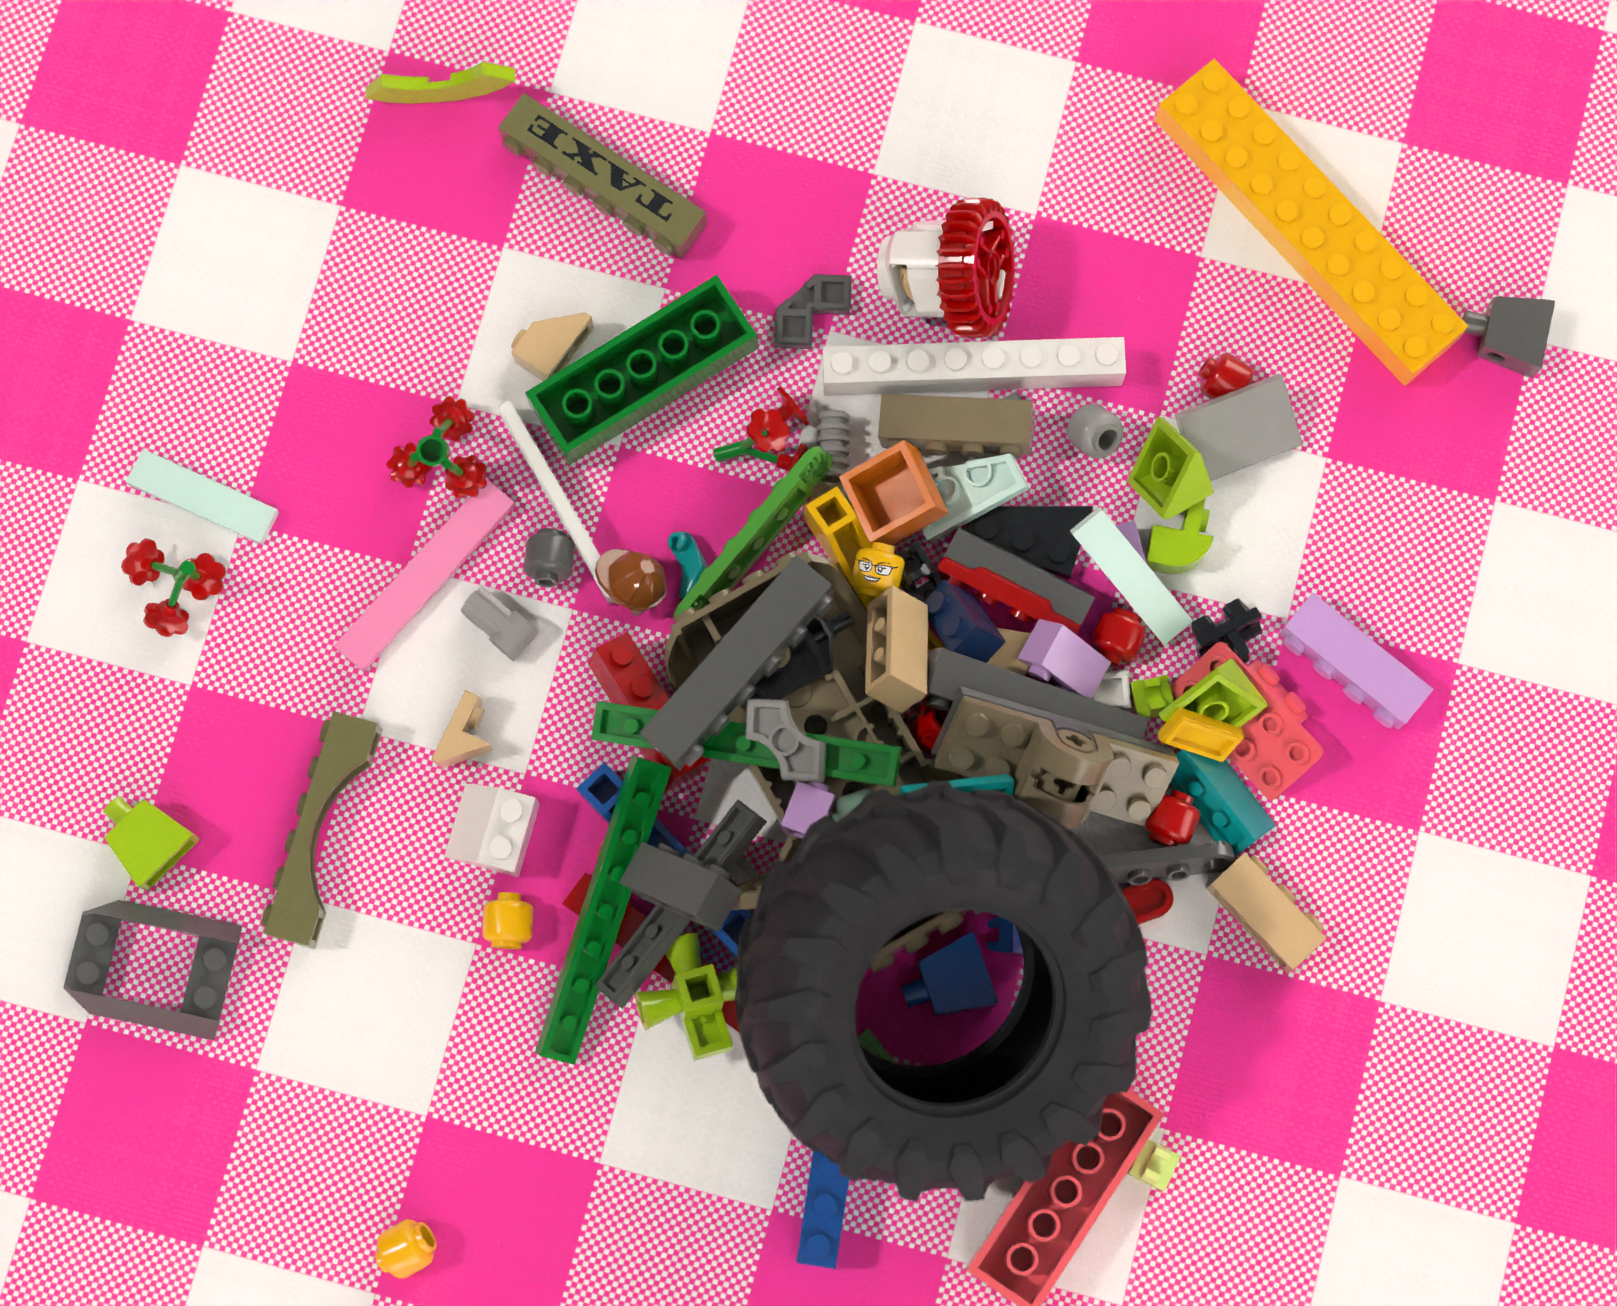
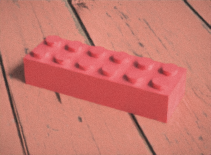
[965,1090,1165,1306]

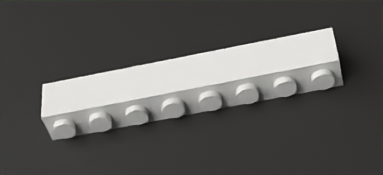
[823,337,1126,396]

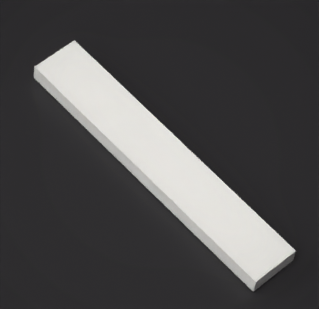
[498,400,615,605]

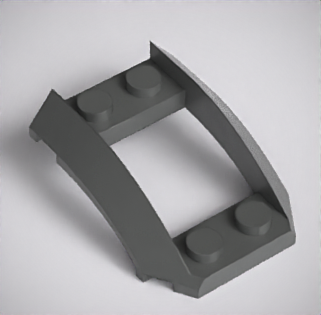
[63,900,242,1040]

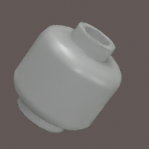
[1067,404,1123,459]

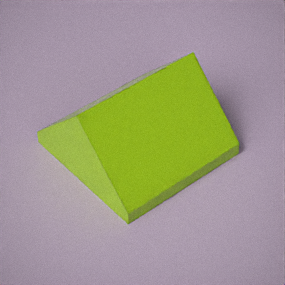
[1126,416,1214,520]
[1159,658,1268,727]

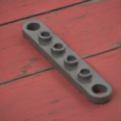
[1098,841,1235,886]

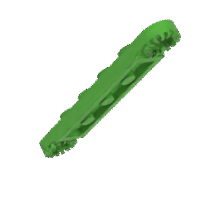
[674,446,833,623]

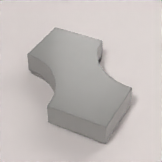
[746,699,826,782]

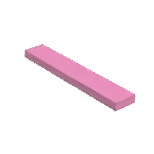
[334,478,516,673]

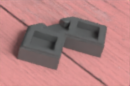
[774,274,852,349]

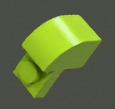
[1145,498,1214,574]

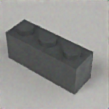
[619,842,742,932]

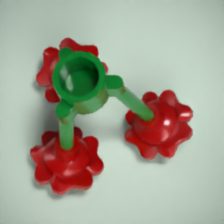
[386,396,487,499]

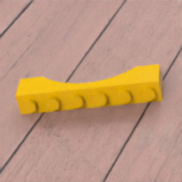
[803,486,947,702]

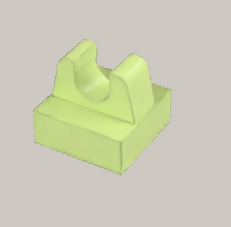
[1128,1139,1181,1192]

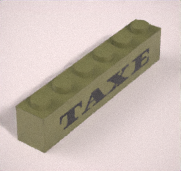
[498,93,707,259]

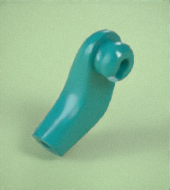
[667,531,707,599]

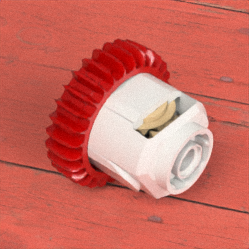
[877,198,1017,338]

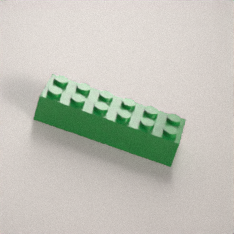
[525,275,758,465]

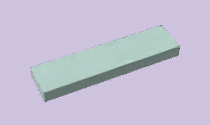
[126,449,279,545]
[1070,506,1193,645]

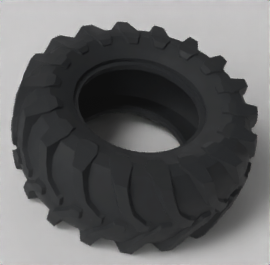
[735,781,1152,1202]

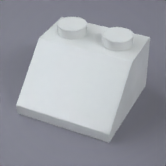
[444,783,540,878]

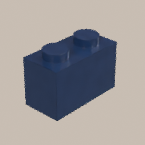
[924,579,1006,663]

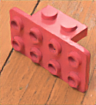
[1171,642,1324,800]

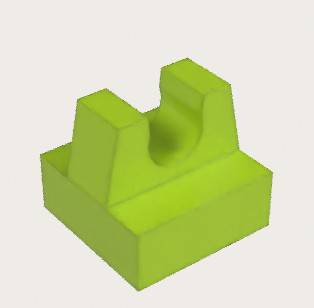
[1129,675,1174,719]

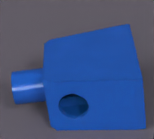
[900,932,999,1016]

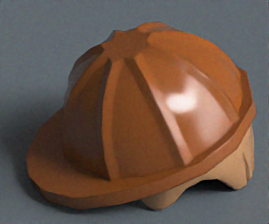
[595,549,666,616]

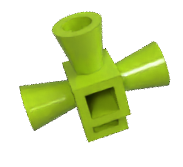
[635,933,737,1061]

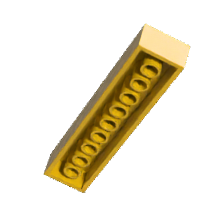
[1154,59,1468,386]

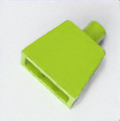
[103,796,201,891]

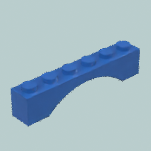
[576,762,753,958]

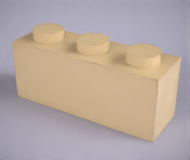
[865,585,929,713]
[1206,853,1327,973]

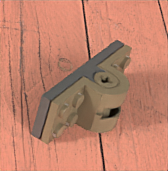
[931,686,1179,828]

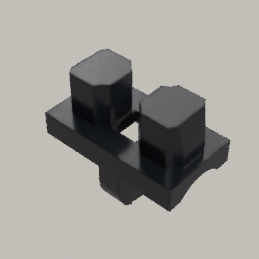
[896,540,943,603]
[1191,598,1262,664]

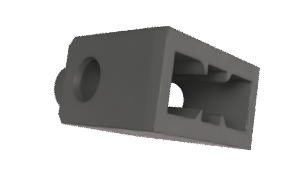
[1462,296,1555,378]

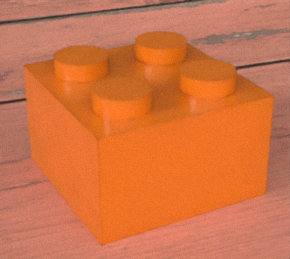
[839,440,950,545]

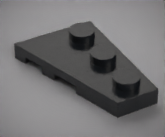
[966,506,1093,579]

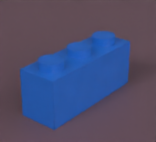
[796,1151,849,1269]

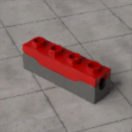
[938,527,1095,634]

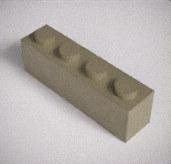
[878,394,1035,459]

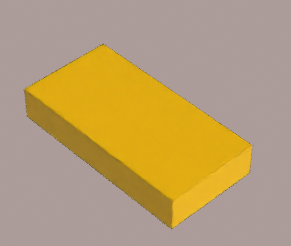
[1158,707,1244,762]

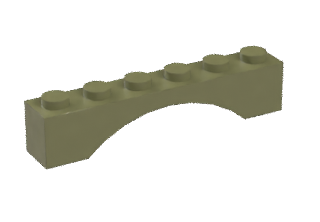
[261,711,383,950]

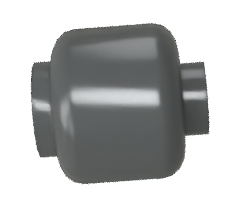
[523,528,575,588]

